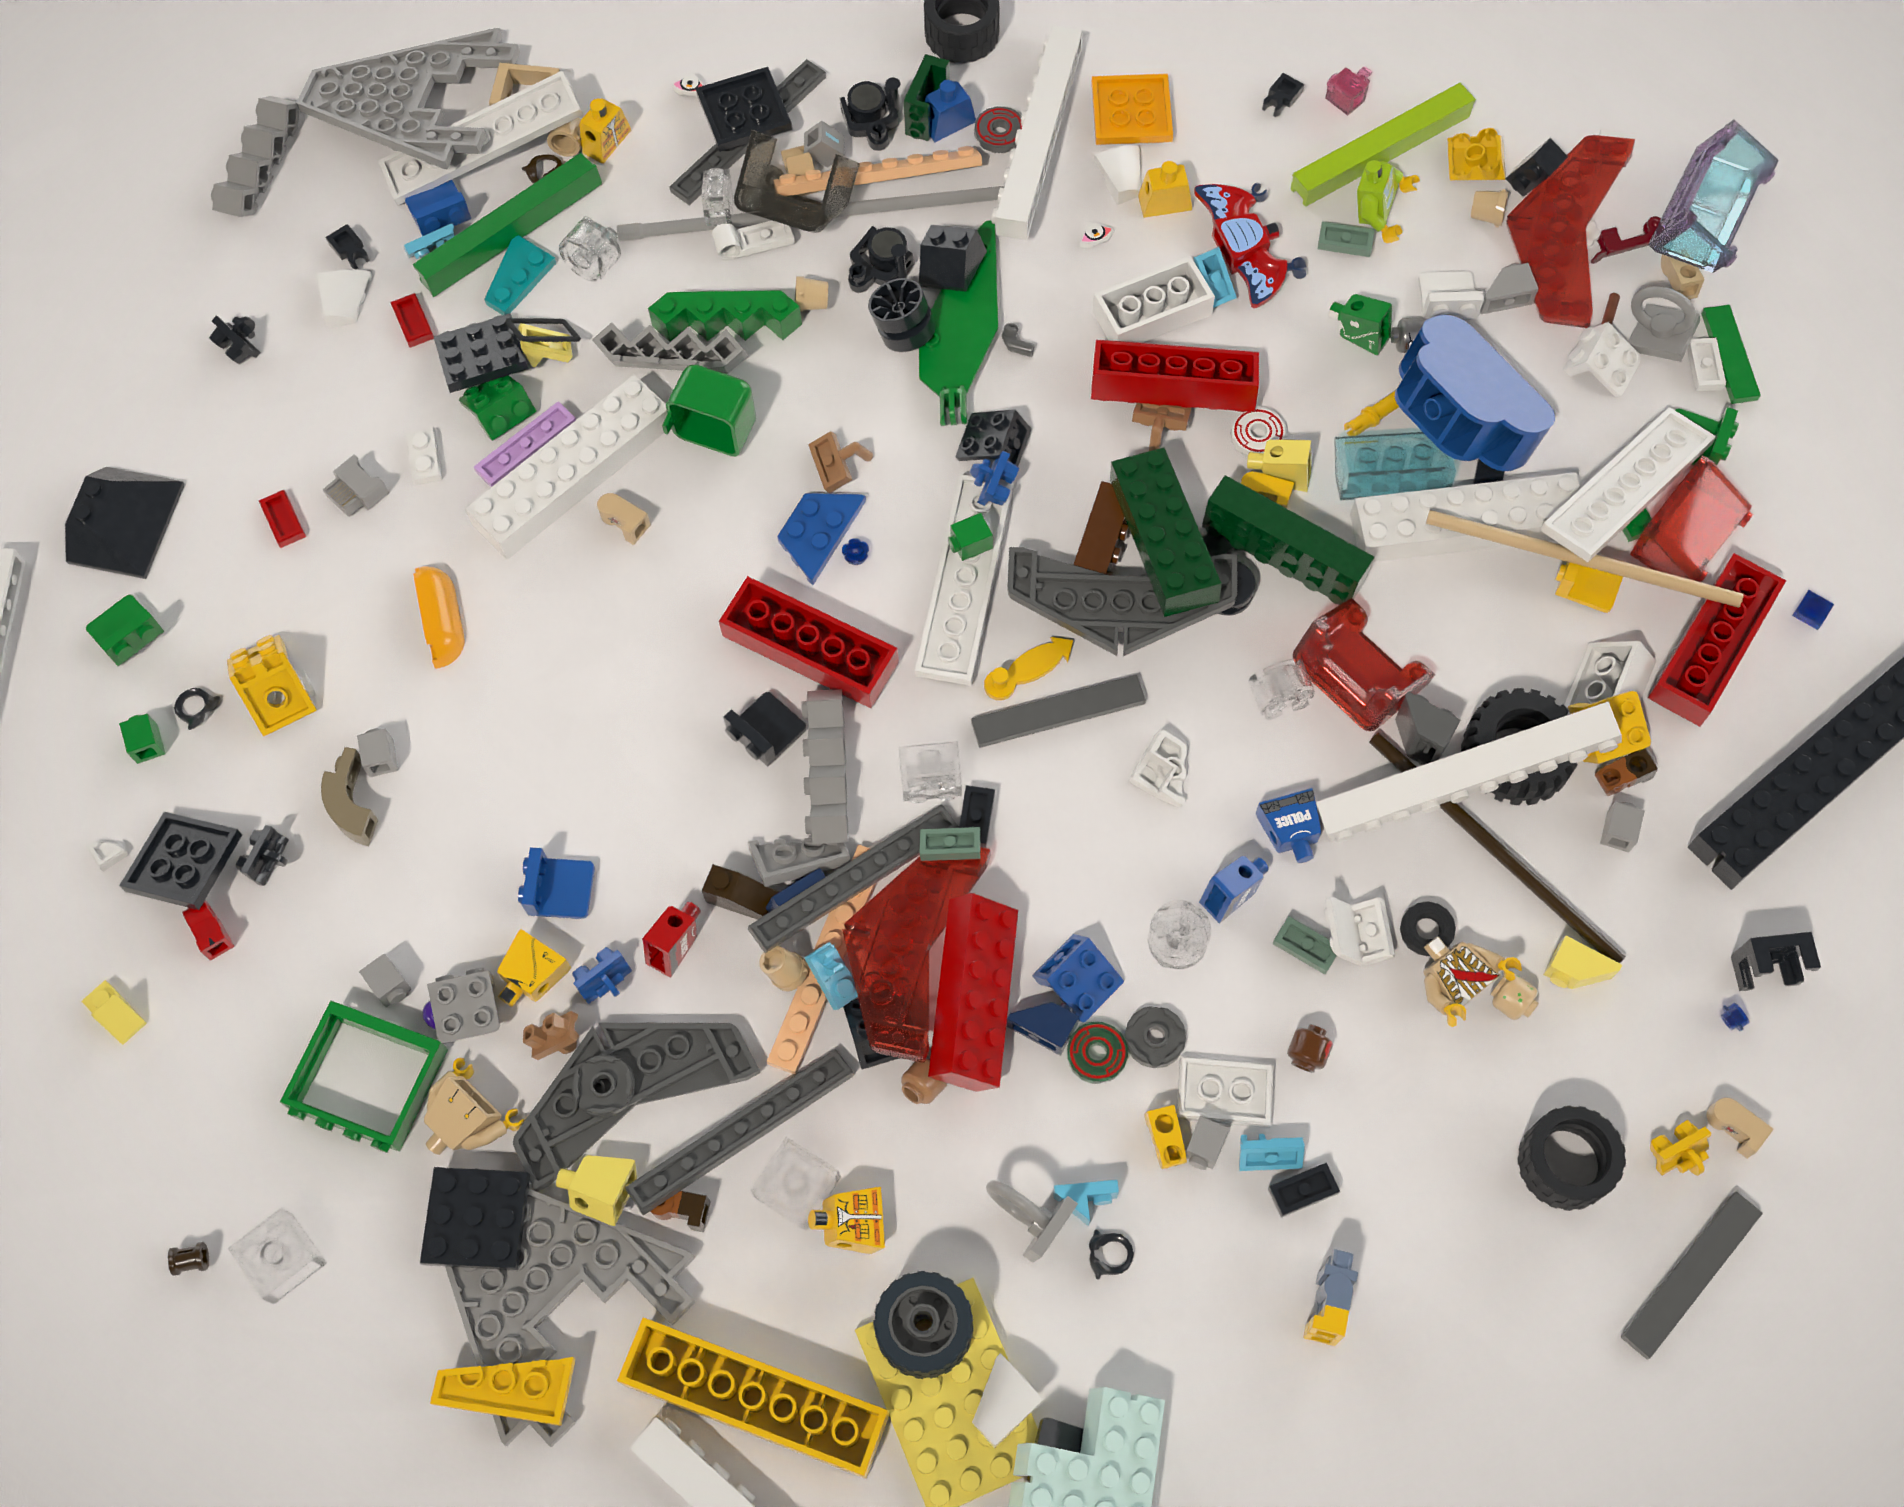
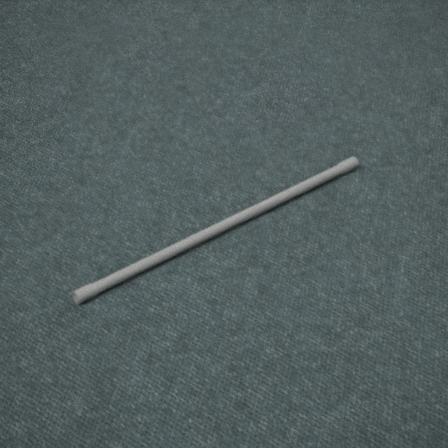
[617,186,1005,241]

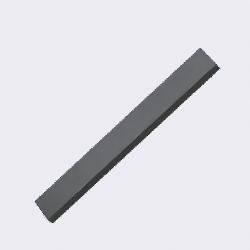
[669,59,826,206]
[748,804,959,953]
[625,1049,854,1216]

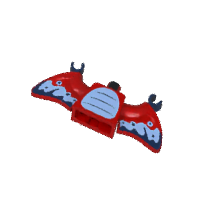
[1194,183,1306,308]

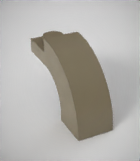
[321,747,378,847]

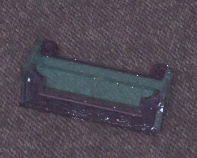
[1648,119,1779,273]

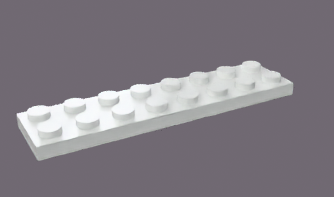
[378,70,583,205]
[1540,407,1716,562]
[915,474,1013,686]

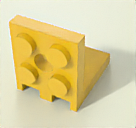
[227,635,317,737]

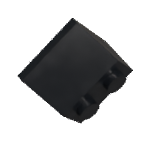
[919,225,987,292]

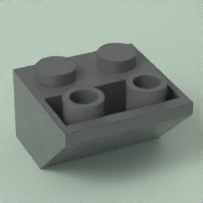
[1395,691,1461,765]

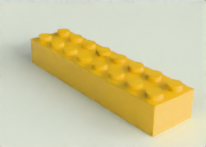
[617,1317,889,1479]

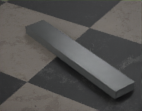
[971,675,1146,748]
[1621,1192,1763,1360]

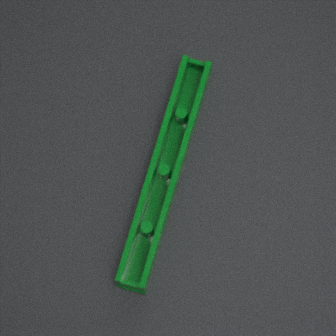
[412,153,602,297]

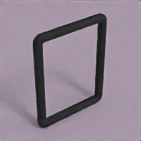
[505,318,581,342]

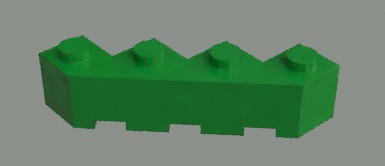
[648,290,802,342]

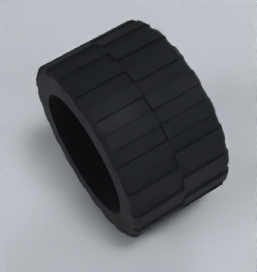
[924,0,1000,63]
[1517,1105,1626,1211]

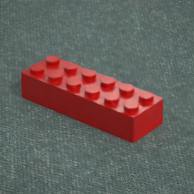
[1091,340,1259,412]
[1648,553,1787,727]
[719,576,899,708]
[928,893,1019,1092]

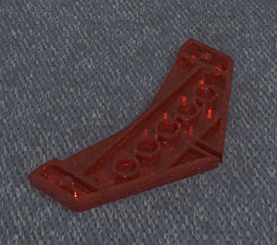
[1506,135,1635,328]
[842,847,991,1063]

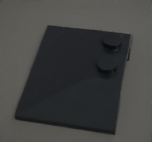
[65,467,185,579]

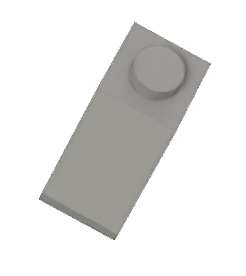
[1480,263,1538,315]

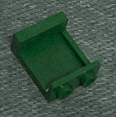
[903,54,950,141]

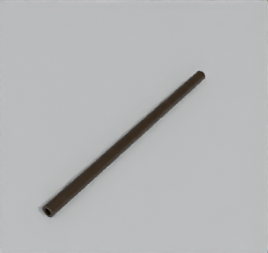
[1369,732,1626,963]

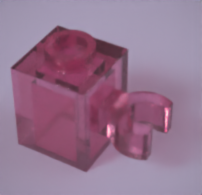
[1325,66,1372,116]

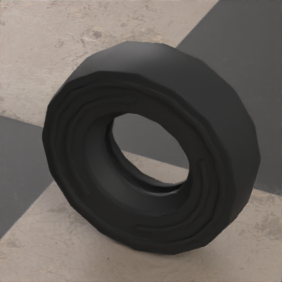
[1400,901,1456,956]

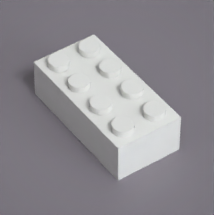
[1093,256,1215,343]

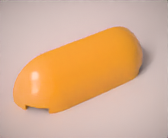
[413,566,465,669]

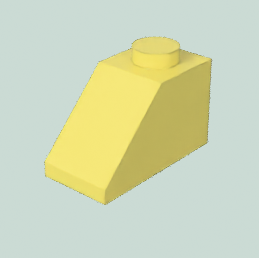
[1543,936,1622,989]

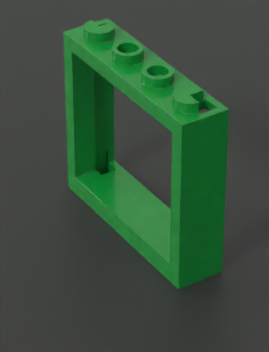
[280,1000,448,1153]

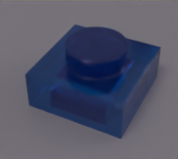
[1792,590,1835,630]

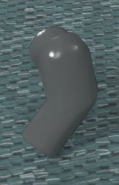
[1002,323,1035,357]

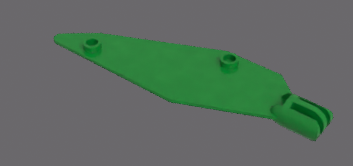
[919,220,998,426]

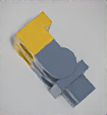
[1303,1249,1358,1346]

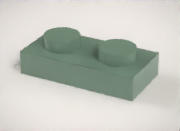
[1317,221,1375,257]
[920,827,981,861]
[1273,916,1337,975]

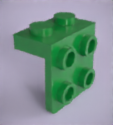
[459,375,537,441]
[1675,407,1739,472]
[86,594,164,666]

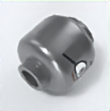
[1391,318,1426,353]

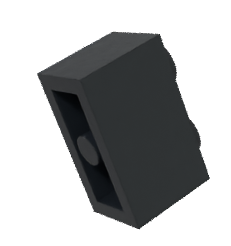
[1505,138,1568,197]

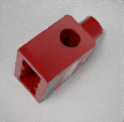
[642,902,701,978]

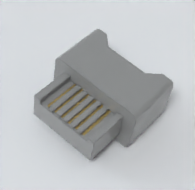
[323,454,389,517]

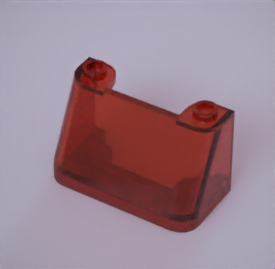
[1629,455,1754,583]
[1292,598,1436,732]

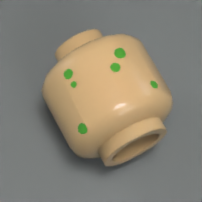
[1490,974,1539,1020]

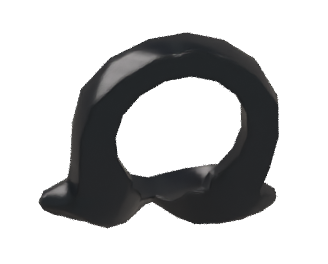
[174,688,220,730]
[1089,1229,1134,1280]

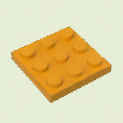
[1091,74,1173,145]

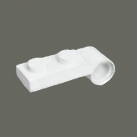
[712,216,795,260]

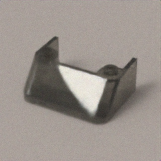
[734,130,860,233]

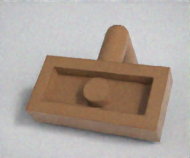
[1132,403,1192,451]
[808,431,873,493]

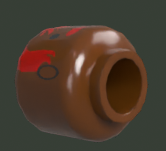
[1287,1024,1333,1073]

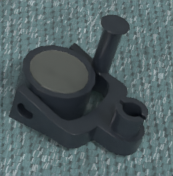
[840,77,901,151]
[848,226,914,293]

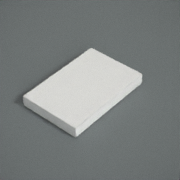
[1177,1056,1274,1128]

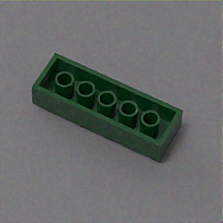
[1110,447,1222,617]
[1202,475,1375,608]

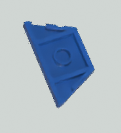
[777,493,866,585]

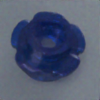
[842,538,869,565]
[1720,1002,1750,1031]

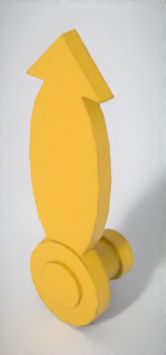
[984,637,1073,700]

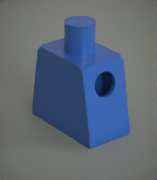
[925,80,976,143]

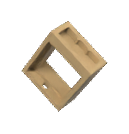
[489,63,560,106]

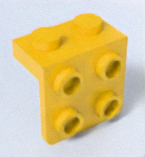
[1555,562,1623,613]
[1568,691,1651,764]

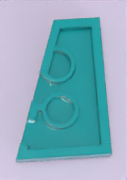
[484,235,557,315]

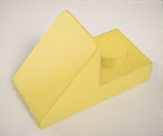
[518,323,572,368]
[82,980,147,1045]

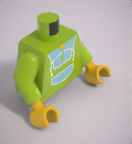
[1357,160,1420,243]

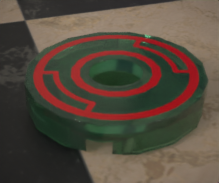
[1067,1022,1128,1084]

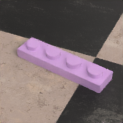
[474,401,576,487]

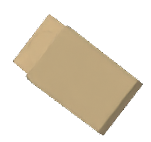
[781,145,819,198]

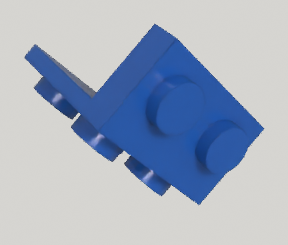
[405,180,472,236]
[518,847,595,919]

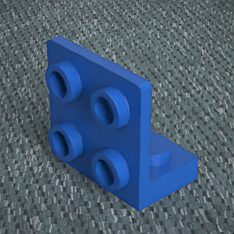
[1032,934,1124,1023]

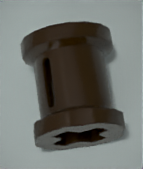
[168,1242,209,1276]

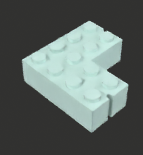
[1008,1387,1165,1507]

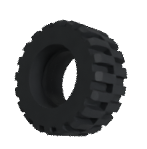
[1461,688,1578,806]

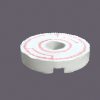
[1230,407,1286,455]

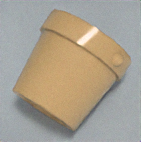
[547,118,581,157]
[1471,189,1508,227]
[795,276,828,312]
[759,946,808,992]

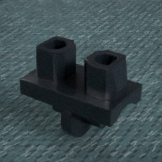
[209,315,261,364]
[235,825,289,886]

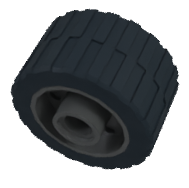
[873,1271,973,1379]

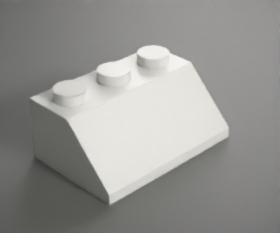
[1564,641,1656,715]

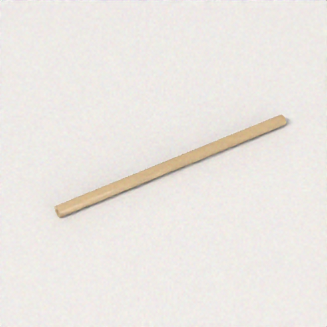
[1426,510,1743,608]

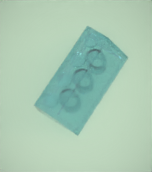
[1334,432,1456,500]

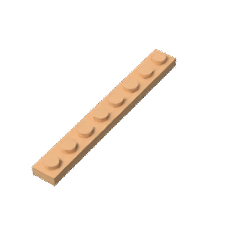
[773,146,982,197]
[767,844,876,1075]

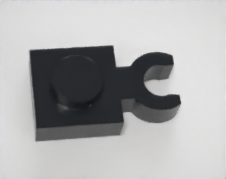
[1262,73,1305,117]
[325,224,370,270]

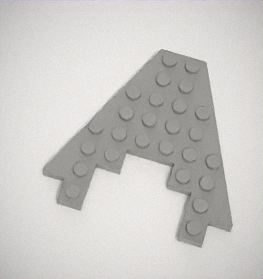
[297,28,520,169]
[445,1168,695,1447]

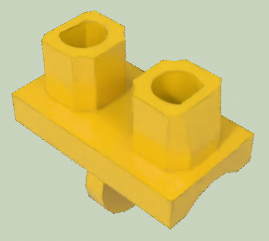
[1650,1120,1711,1176]

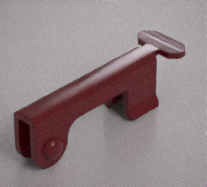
[1590,216,1669,264]

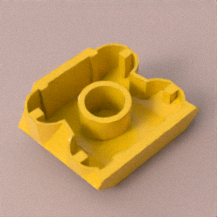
[1447,128,1506,181]

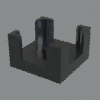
[1731,932,1821,991]

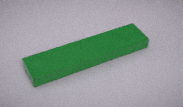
[1701,305,1761,404]

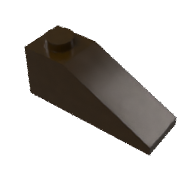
[702,864,779,920]

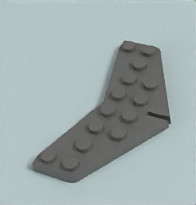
[1007,547,1237,656]
[513,1023,761,1192]

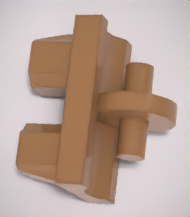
[523,1011,579,1060]

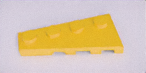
[430,1357,576,1426]

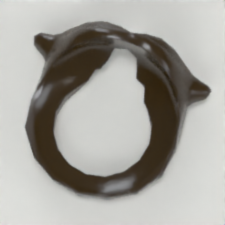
[522,154,563,183]

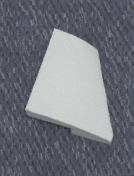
[972,1353,1044,1449]

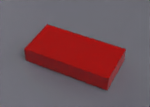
[390,293,434,348]
[259,490,306,548]

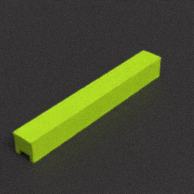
[1290,82,1476,207]

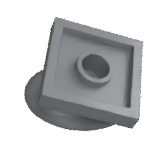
[1629,286,1700,362]
[986,1180,1078,1263]

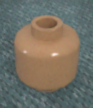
[901,1058,947,1104]

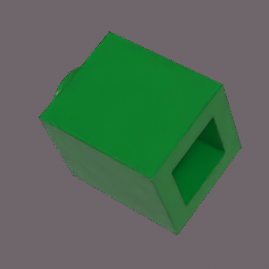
[948,513,993,561]
[119,713,166,764]

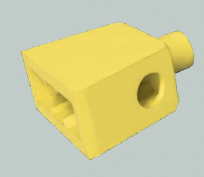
[1247,440,1312,492]
[556,1155,637,1226]

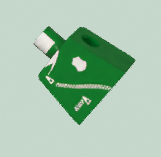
[1328,294,1392,356]

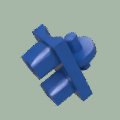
[970,451,1020,506]
[572,947,632,1004]

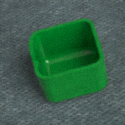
[662,364,756,457]

